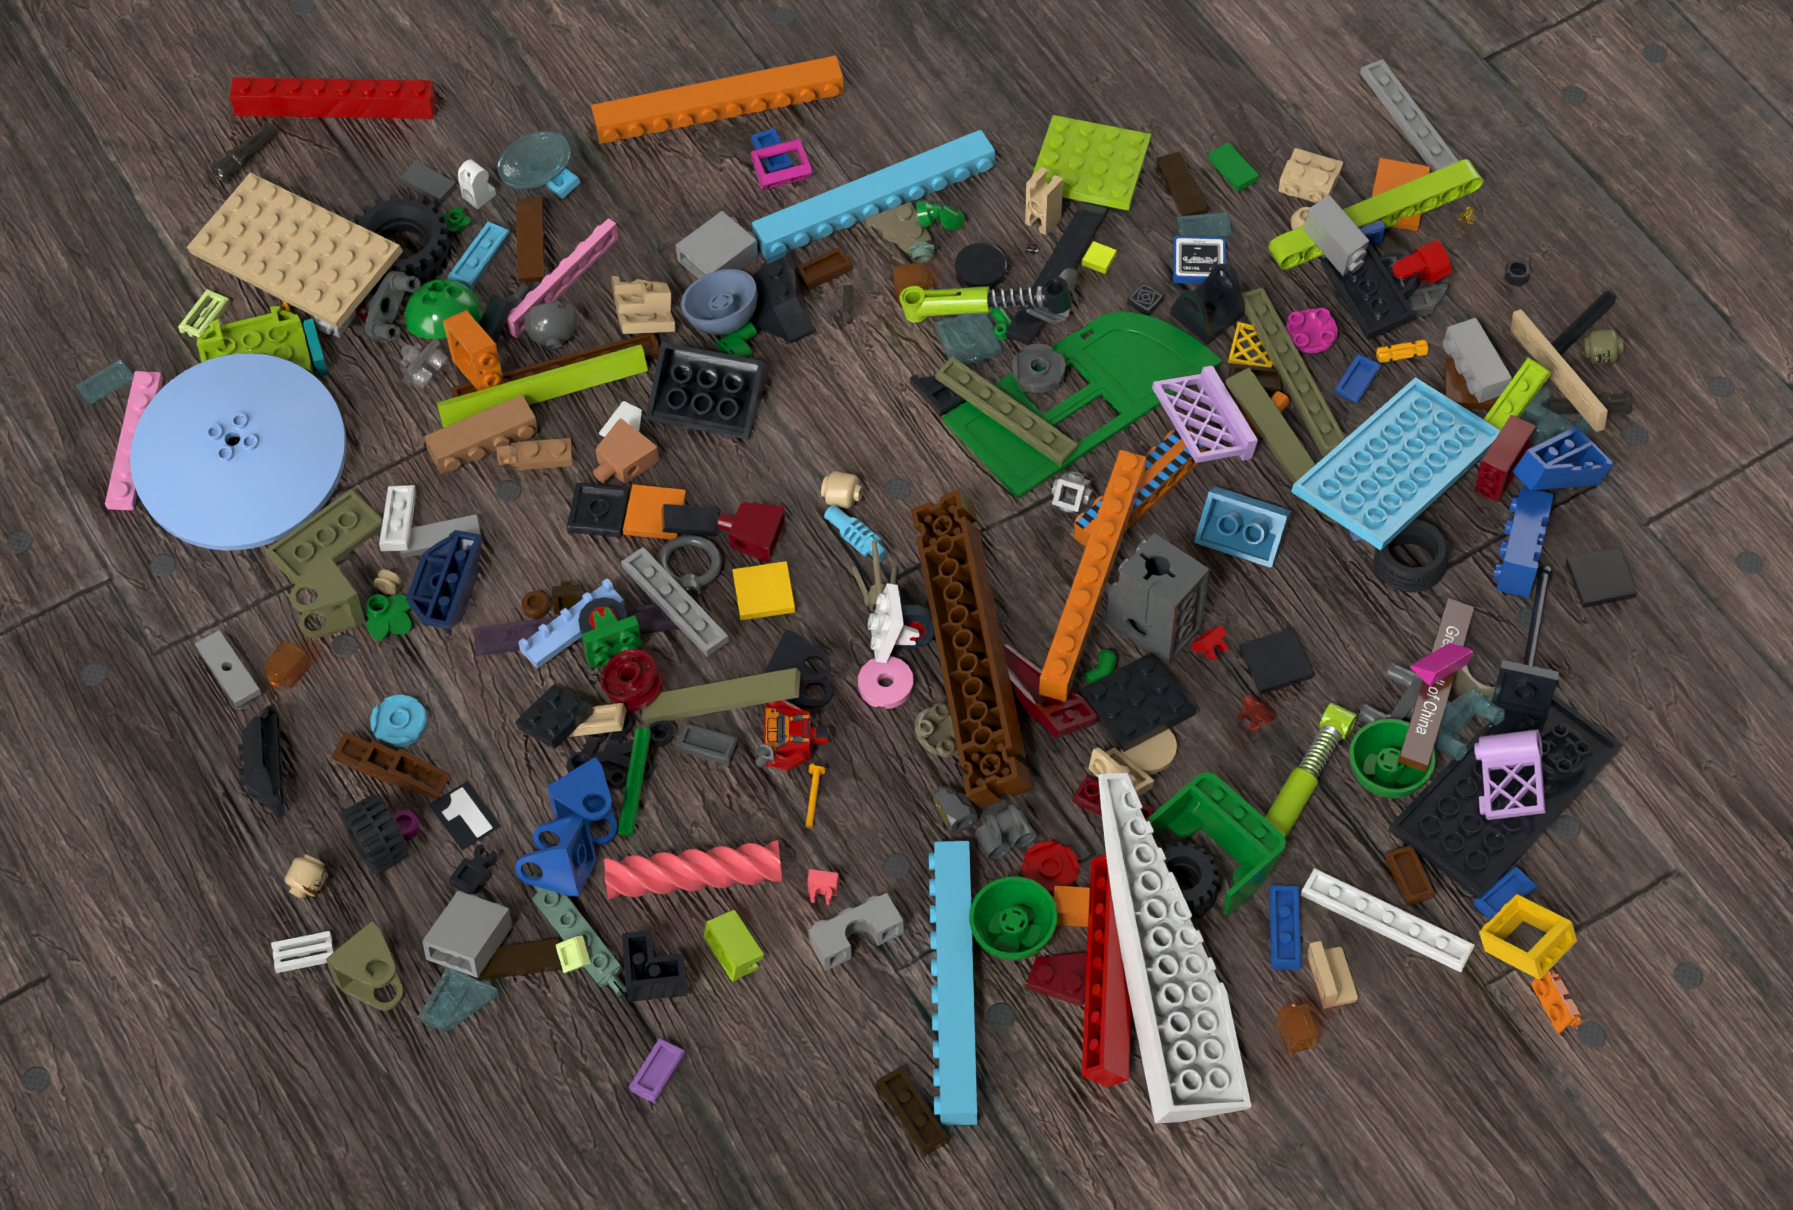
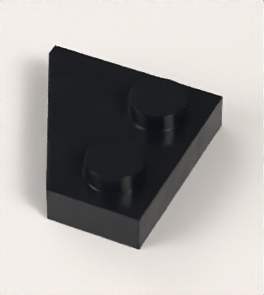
[910,372,967,417]

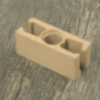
[1025,167,1063,236]

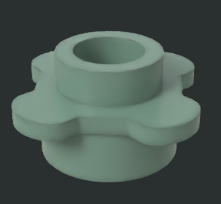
[909,242,935,263]

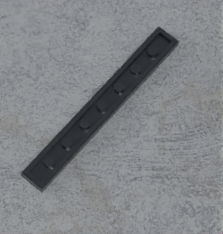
[1006,201,1110,345]

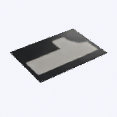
[429,781,501,851]

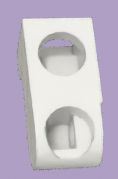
[458,159,496,209]

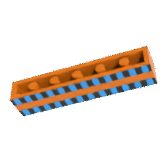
[1074,426,1207,547]

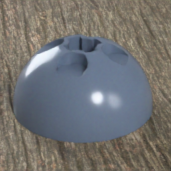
[681,269,758,335]

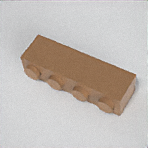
[424,395,538,475]

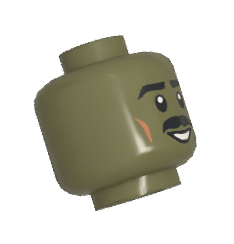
[1584,329,1624,365]

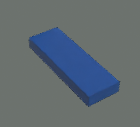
[1269,885,1301,970]

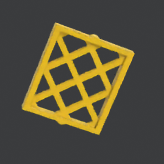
[1228,322,1273,368]

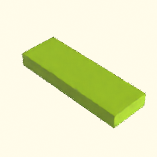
[1483,357,1552,430]

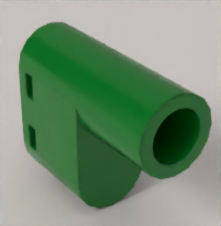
[716,322,757,358]

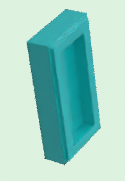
[303,318,328,377]

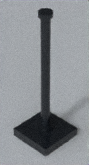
[1490,565,1559,718]

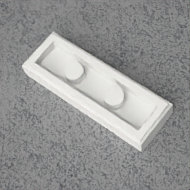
[379,485,417,551]

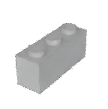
[1443,318,1512,403]

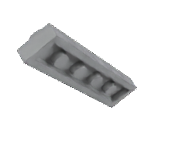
[621,547,729,657]

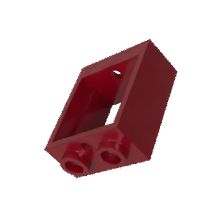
[1474,414,1536,502]

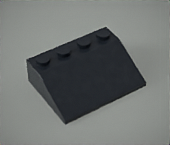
[645,342,770,440]

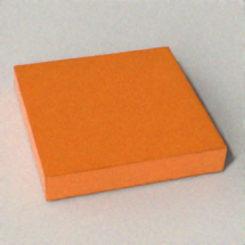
[623,484,686,540]

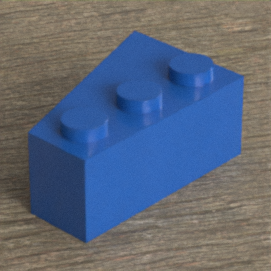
[1513,426,1614,491]

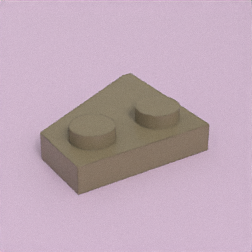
[866,202,932,254]

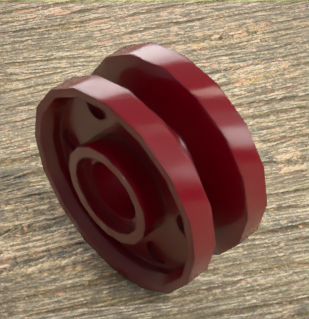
[600,649,664,712]

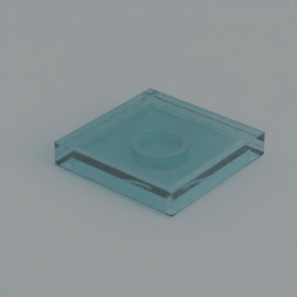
[935,313,1002,365]

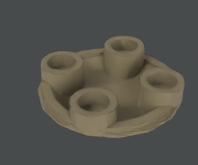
[915,703,958,757]

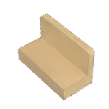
[1307,941,1358,1009]

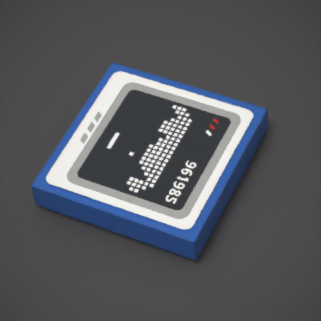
[1173,236,1226,284]

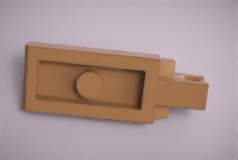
[497,438,572,470]

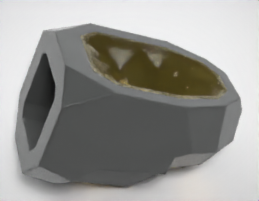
[933,786,977,834]

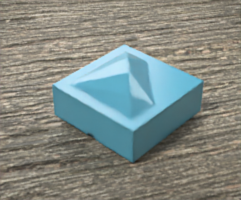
[544,166,581,199]

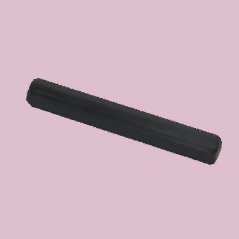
[1551,291,1616,355]

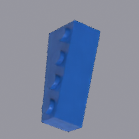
[1493,487,1554,598]

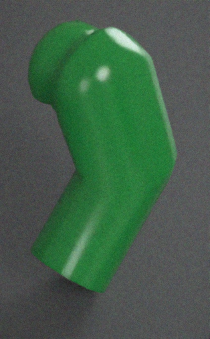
[990,306,1012,340]
[1084,649,1117,685]

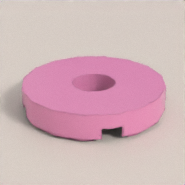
[858,656,913,709]

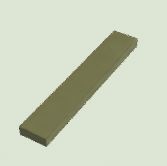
[935,356,1078,467]
[1225,368,1317,511]
[642,668,800,725]

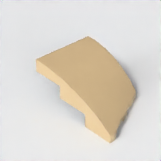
[611,276,675,334]

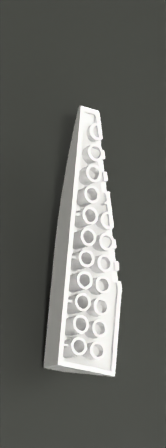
[1098,773,1251,1123]

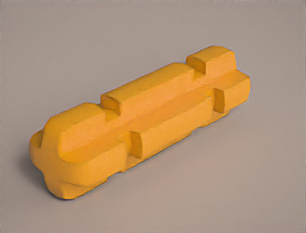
[1376,339,1428,363]

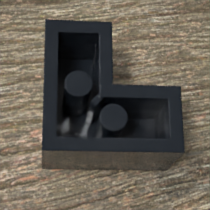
[622,930,688,1002]

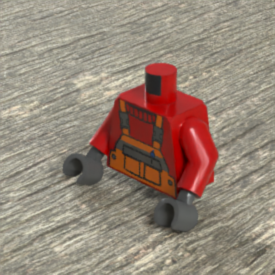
[754,700,828,771]

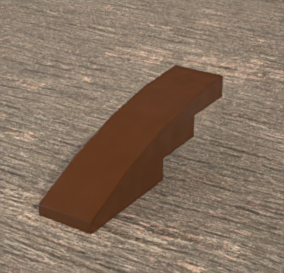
[516,197,545,283]
[331,731,450,799]

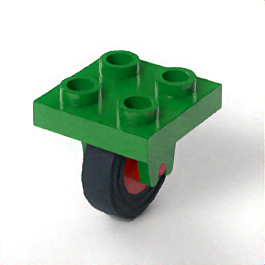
[578,597,642,669]

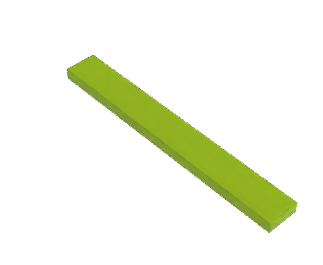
[437,345,648,428]

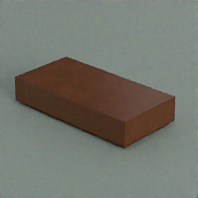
[796,247,853,291]
[1384,845,1435,906]

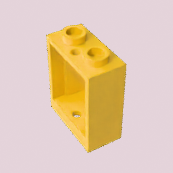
[1479,894,1577,980]

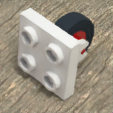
[868,583,935,663]

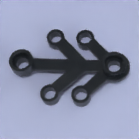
[566,715,672,790]

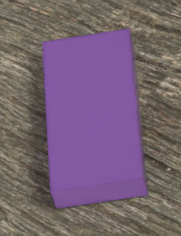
[629,1038,686,1104]

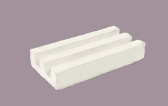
[271,931,334,973]

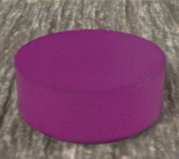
[393,810,419,840]

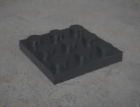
[1079,653,1196,752]

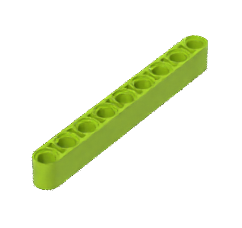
[1268,159,1483,270]

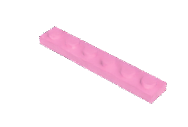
[506,218,618,338]
[105,371,163,510]

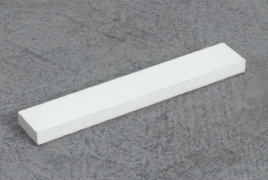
[1301,868,1475,972]

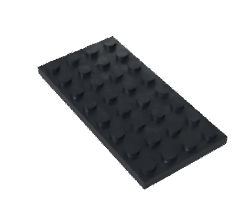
[1389,695,1623,898]

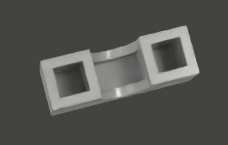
[808,893,904,971]

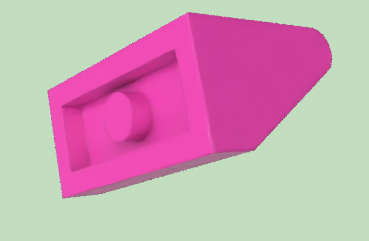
[750,139,812,191]

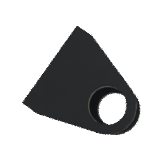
[1170,264,1245,345]
[764,629,833,708]

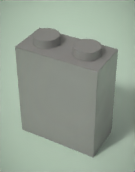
[1304,194,1369,276]
[676,211,758,279]
[423,891,512,978]

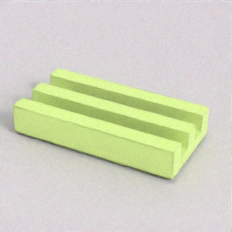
[178,289,230,337]

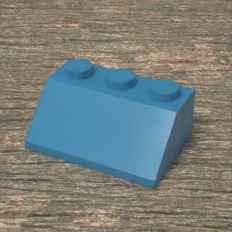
[1194,486,1292,568]

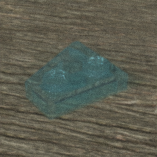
[418,967,498,1033]

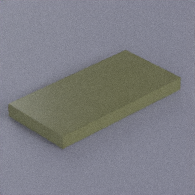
[265,489,383,585]

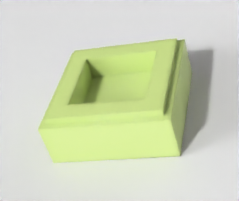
[556,935,591,973]

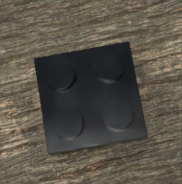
[515,685,593,749]

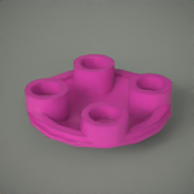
[1286,308,1338,353]

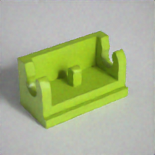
[703,909,764,982]

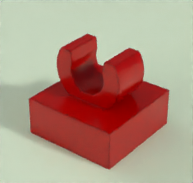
[1190,625,1228,661]

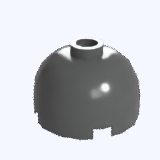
[523,303,577,349]

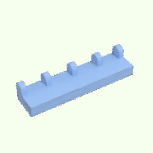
[518,578,625,669]

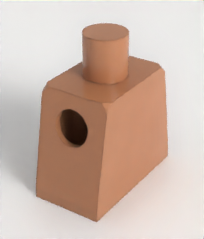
[593,418,659,483]

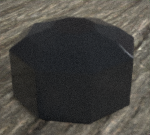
[1504,260,1530,286]

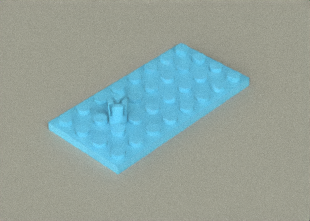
[1291,377,1501,550]

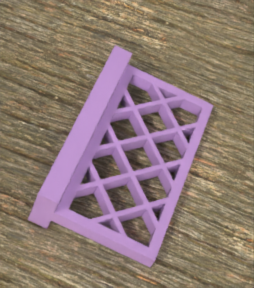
[1152,366,1258,463]

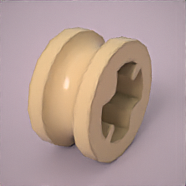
[373,569,401,595]

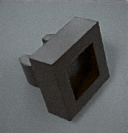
[552,581,582,615]

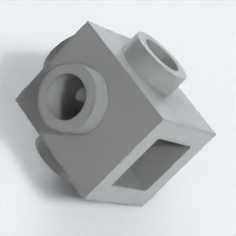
[1051,471,1093,513]

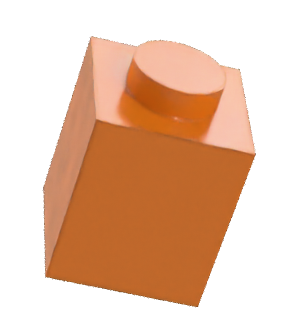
[1052,886,1090,927]

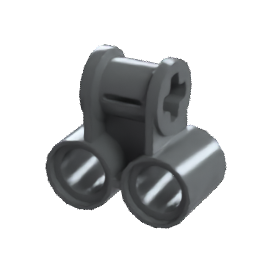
[975,804,1036,861]

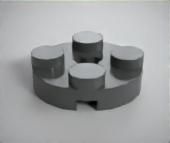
[1012,344,1065,393]

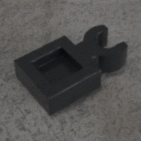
[449,844,497,895]

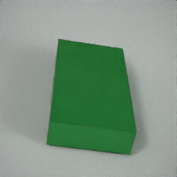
[1207,142,1259,192]

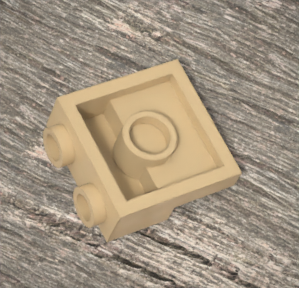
[1278,148,1343,203]

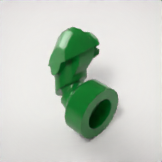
[916,200,964,231]

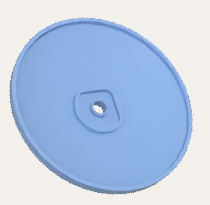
[130,353,347,551]

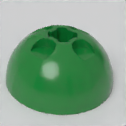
[405,279,483,339]
[1349,719,1435,798]
[969,877,1057,961]

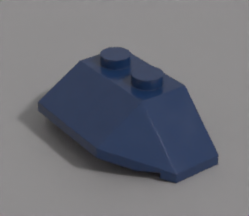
[406,530,482,630]

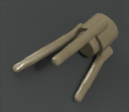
[852,540,897,612]

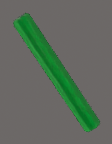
[618,727,651,837]

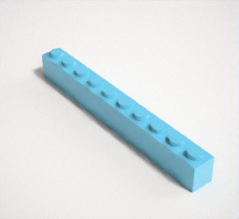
[752,130,995,260]
[929,841,977,1125]

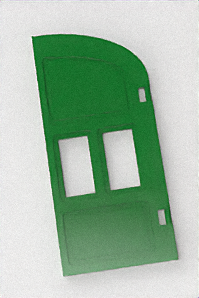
[943,312,1222,499]

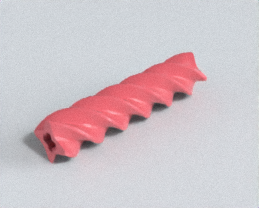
[604,840,782,900]

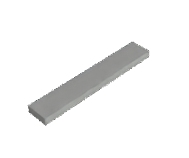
[1360,59,1459,172]

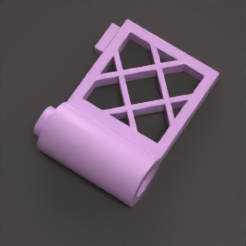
[1475,729,1545,820]

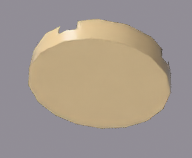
[1120,729,1177,775]

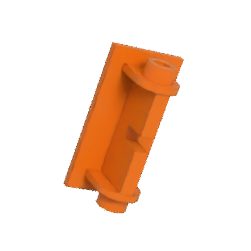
[1530,970,1582,1034]

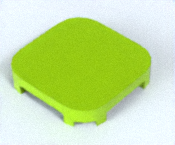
[197,306,314,375]

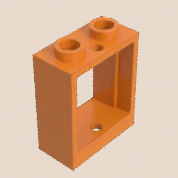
[443,310,504,391]

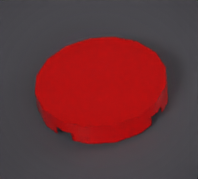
[1021,841,1079,897]

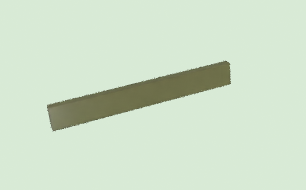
[1242,287,1346,458]

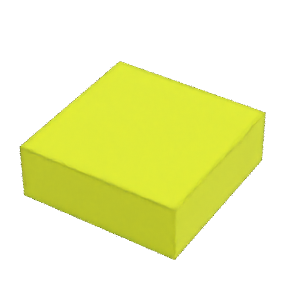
[1082,241,1117,274]

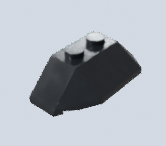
[752,249,815,343]
[238,704,285,817]

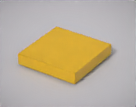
[732,561,795,621]

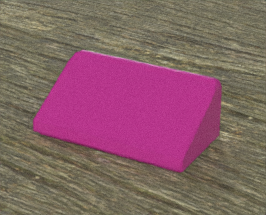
[1410,643,1474,686]

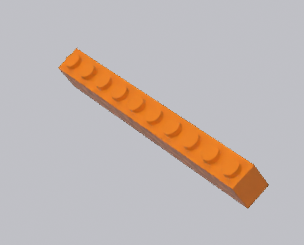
[591,56,844,144]
[1039,450,1146,702]

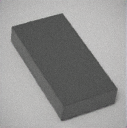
[400,161,457,204]
[675,723,739,766]

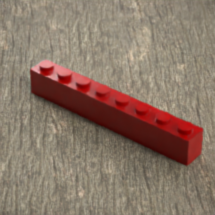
[229,77,436,119]
[1081,854,1131,1088]

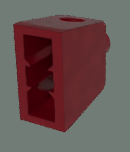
[717,502,786,564]

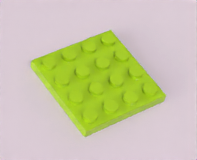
[1032,115,1151,211]

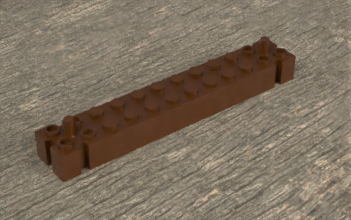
[911,489,1033,809]

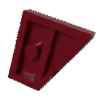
[1026,952,1087,1007]

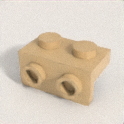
[1088,747,1154,797]

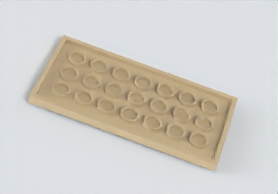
[186,173,403,329]

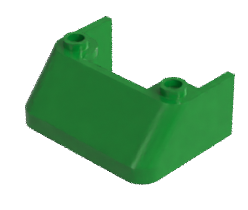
[1146,772,1286,917]

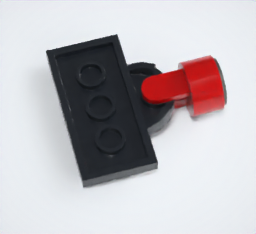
[1320,240,1453,340]

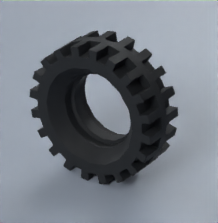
[354,194,451,287]

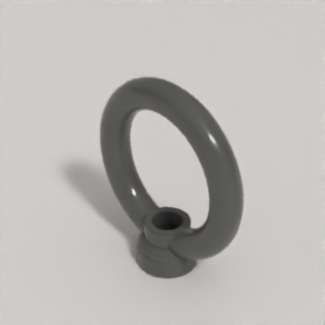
[657,535,722,599]

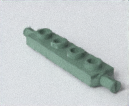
[532,873,626,996]

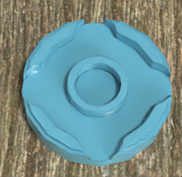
[370,694,427,748]

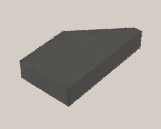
[1406,283,1448,317]

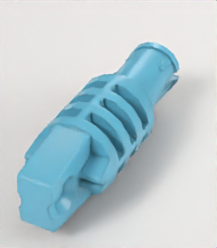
[824,504,887,563]

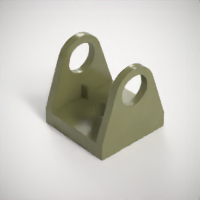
[290,555,366,638]
[326,921,404,1010]

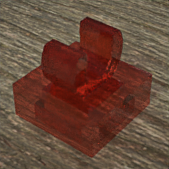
[1237,695,1276,731]

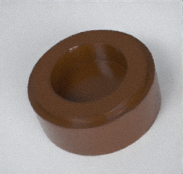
[522,591,550,619]

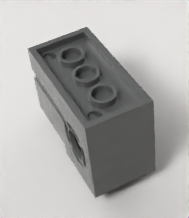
[1106,533,1209,665]

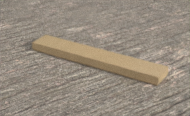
[1511,309,1608,432]

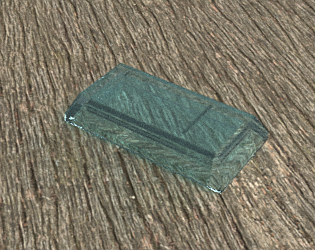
[1177,212,1231,237]
[75,359,134,404]

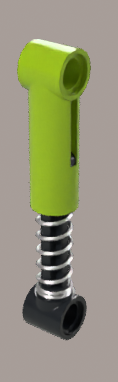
[899,277,1072,323]

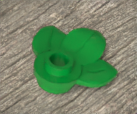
[364,594,412,641]

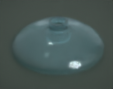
[497,131,571,189]

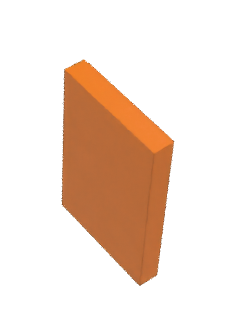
[1372,158,1430,231]

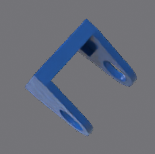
[547,757,617,846]
[515,814,597,896]

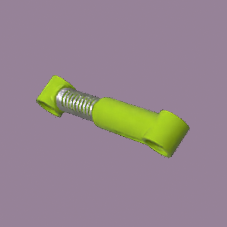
[1265,702,1357,840]

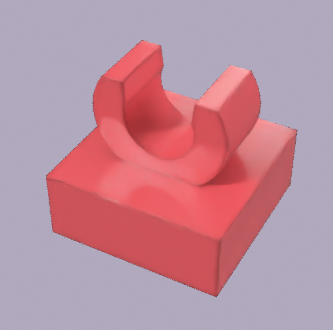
[808,869,839,905]

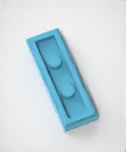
[448,221,511,290]

